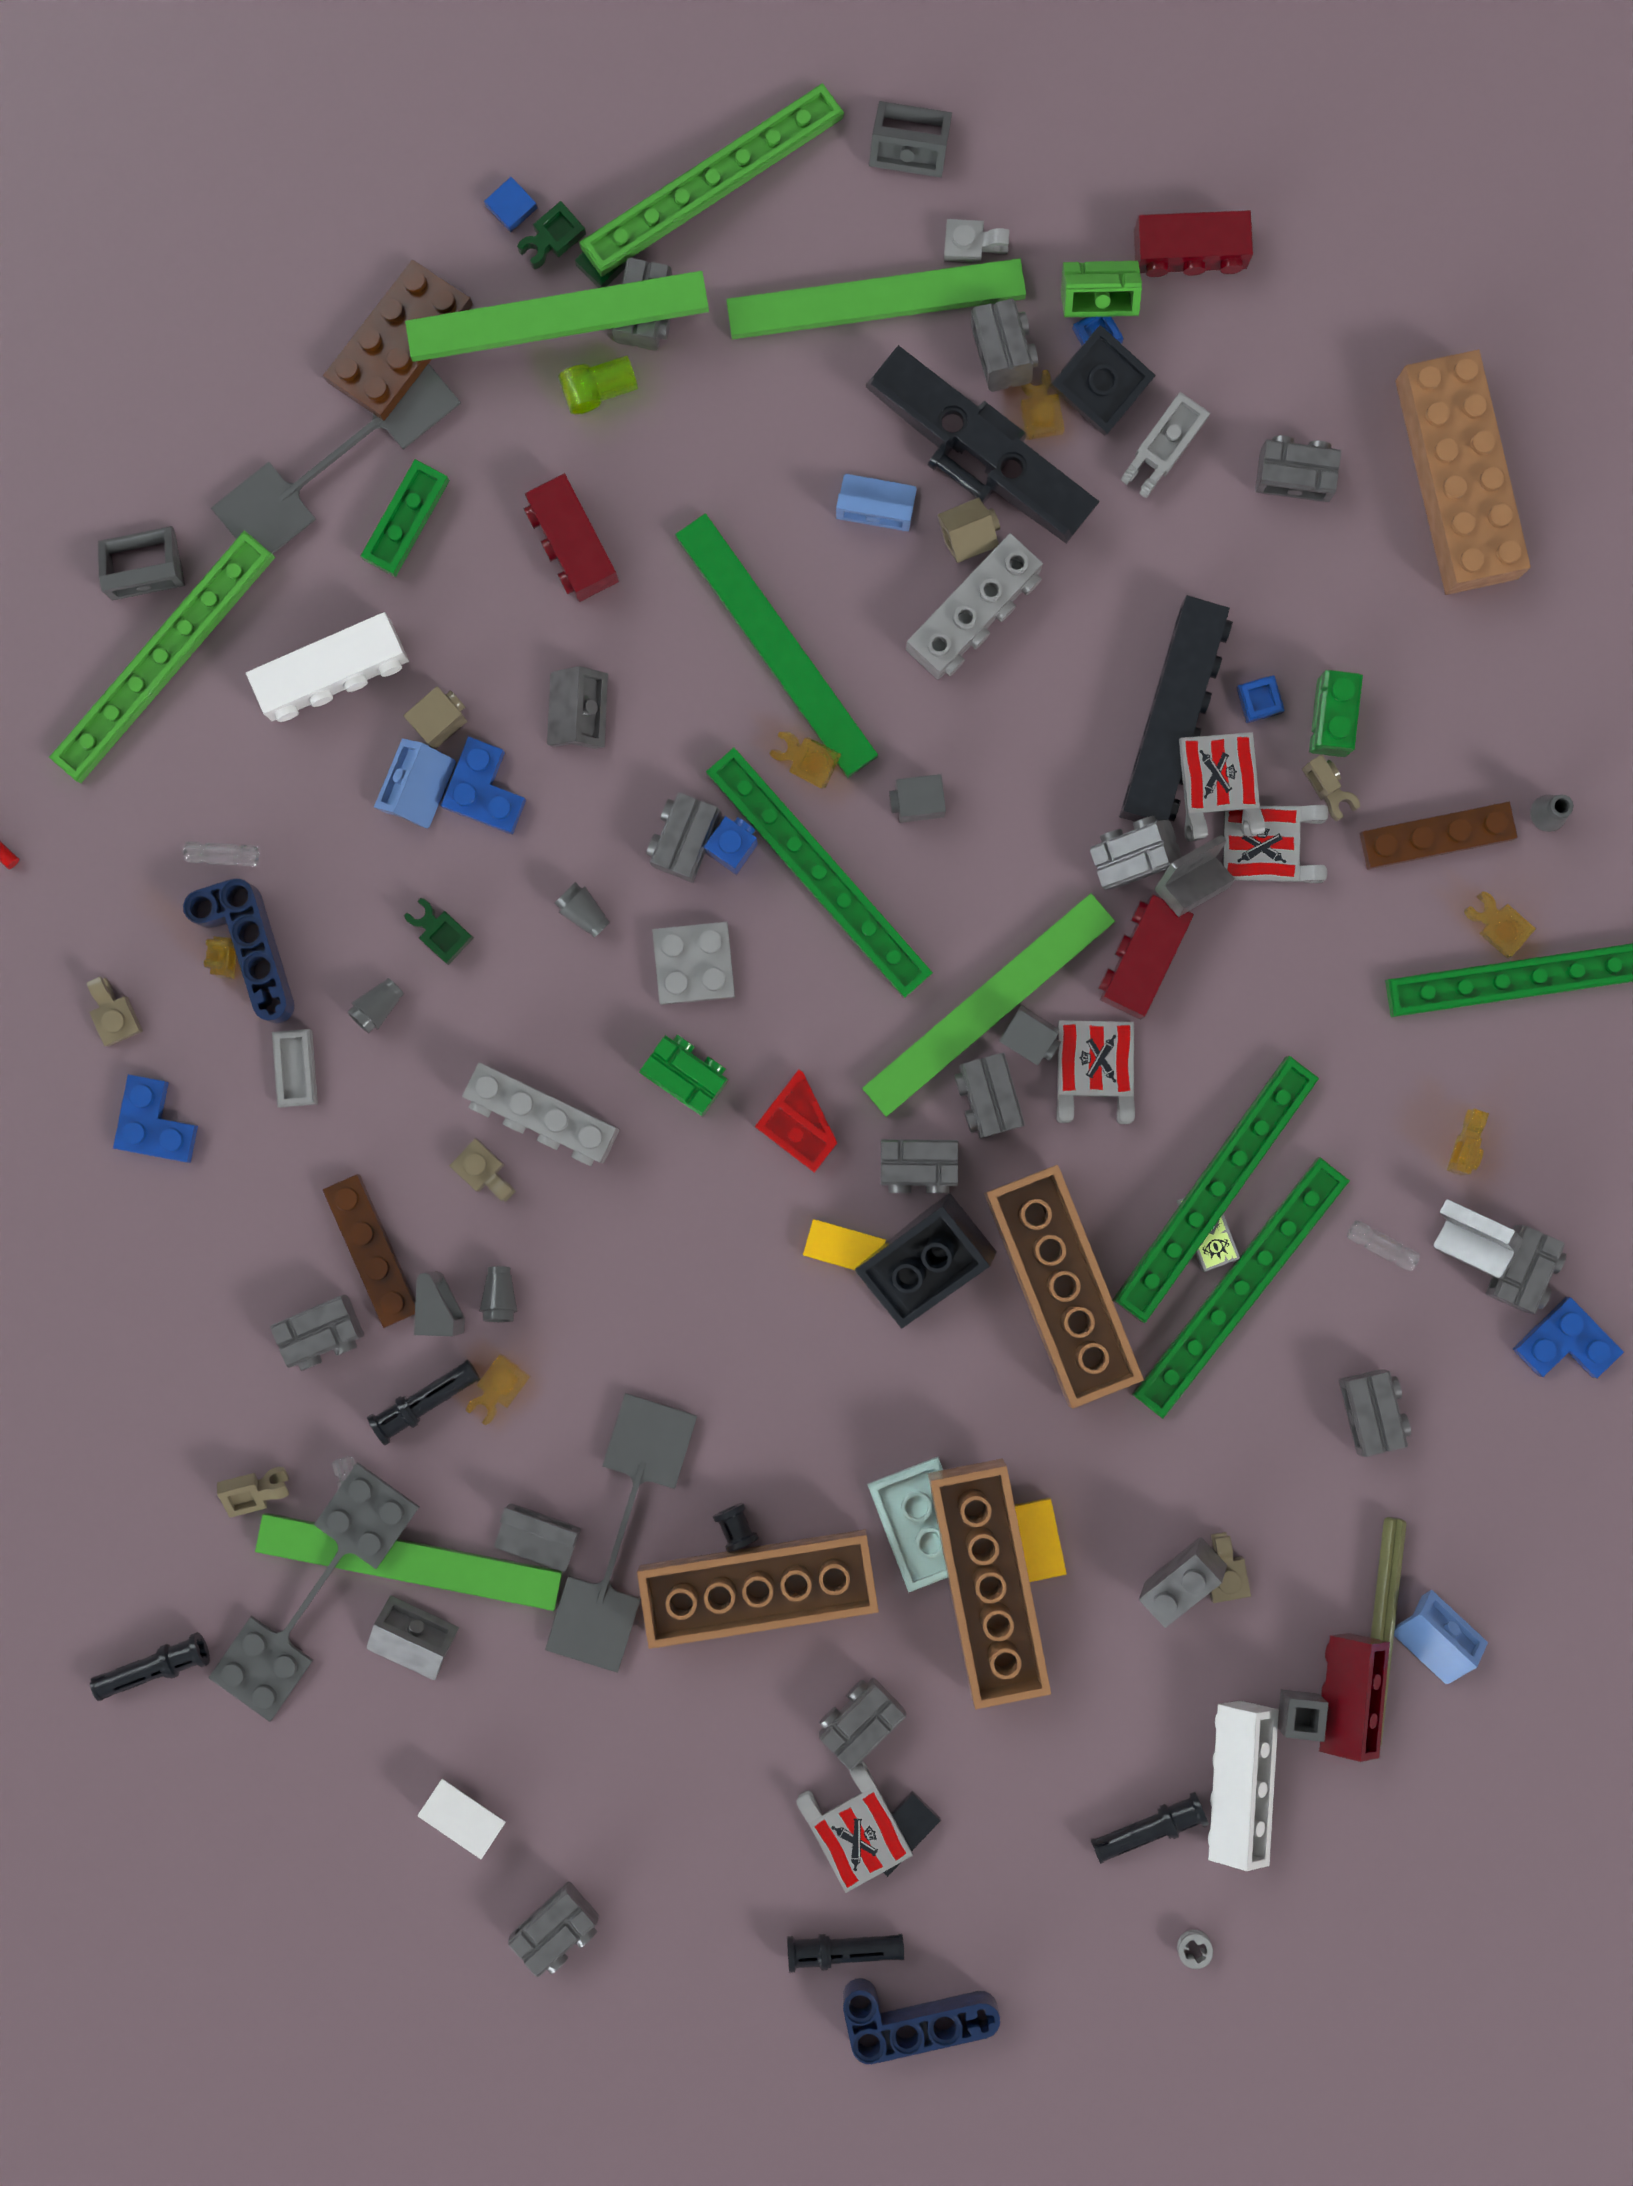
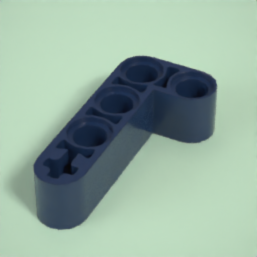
[183,878,295,1024]
[843,1978,1000,2064]

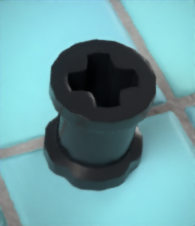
[713,1503,759,1552]

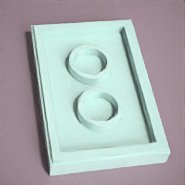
[867,1457,948,1592]

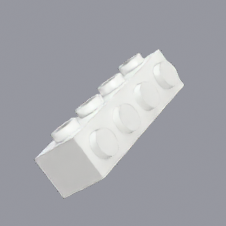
[246,612,409,722]
[1208,1701,1279,1871]

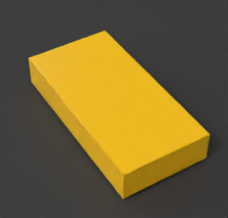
[803,1219,886,1270]
[1015,1498,1067,1582]

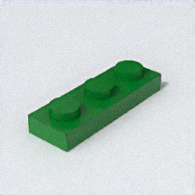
[360,459,450,578]

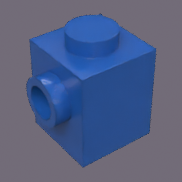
[704,816,758,875]

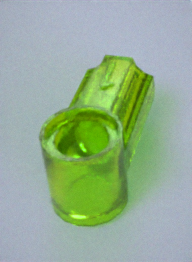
[558,355,638,414]

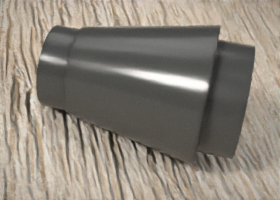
[1530,794,1574,832]
[555,882,610,938]
[347,978,404,1034]
[479,1266,517,1323]

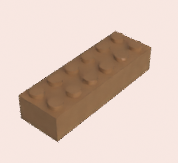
[1395,349,1531,595]
[984,1165,1144,1409]
[928,1458,1051,1710]
[637,1529,879,1649]

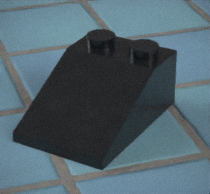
[855,1193,997,1329]

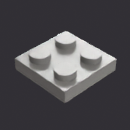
[652,922,735,1005]

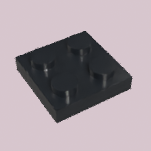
[1049,325,1156,436]

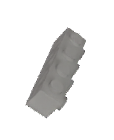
[906,533,1043,680]
[462,1062,620,1166]

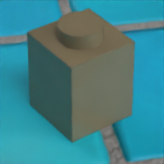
[937,497,1000,563]
[403,686,468,750]

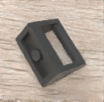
[869,101,952,178]
[98,526,185,601]
[414,1271,465,1337]

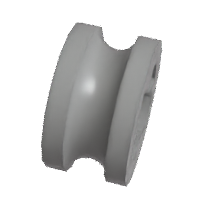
[1177,1930,1213,1969]

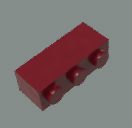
[1134,210,1253,277]
[523,473,619,602]
[1098,895,1194,1020]
[1319,1633,1390,1762]

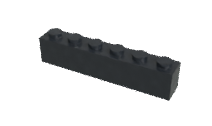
[1119,595,1233,822]

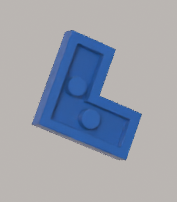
[441,736,526,835]
[113,1074,198,1163]
[1513,1297,1624,1379]

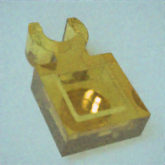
[1020,369,1065,440]
[769,731,841,789]
[1464,891,1536,958]
[204,936,236,979]
[1446,1109,1489,1175]
[466,1354,531,1425]

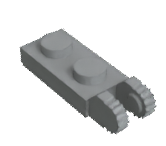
[1121,392,1210,498]

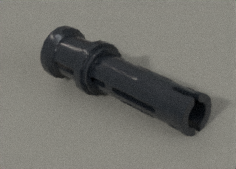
[367,1359,481,1445]
[90,1632,210,1701]
[1091,1792,1209,1864]
[787,1934,904,1973]

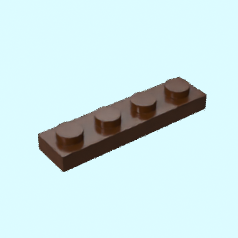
[1359,801,1518,870]
[323,1174,416,1328]

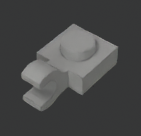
[944,219,1009,263]

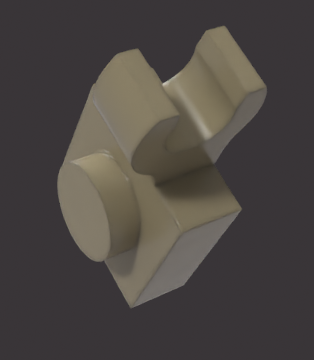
[1302,755,1360,821]
[87,977,143,1047]
[449,1138,516,1202]
[217,1467,289,1518]
[1210,1532,1251,1603]

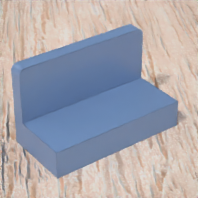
[836,474,917,532]
[374,738,456,828]
[1394,1590,1488,1684]

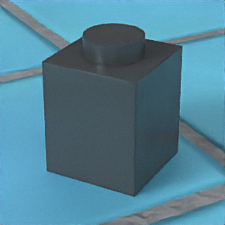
[889,774,946,823]
[999,1005,1061,1065]
[1278,1689,1328,1742]

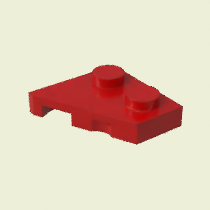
[754,1069,837,1173]

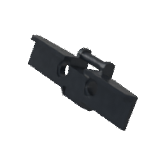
[866,345,1100,544]

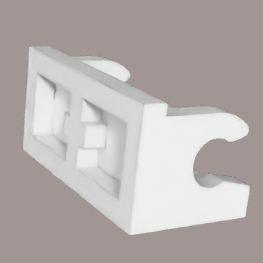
[417,1778,506,1859]

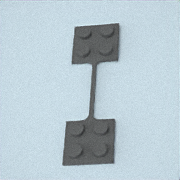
[211,364,461,554]
[545,1393,697,1673]
[209,1462,420,1722]

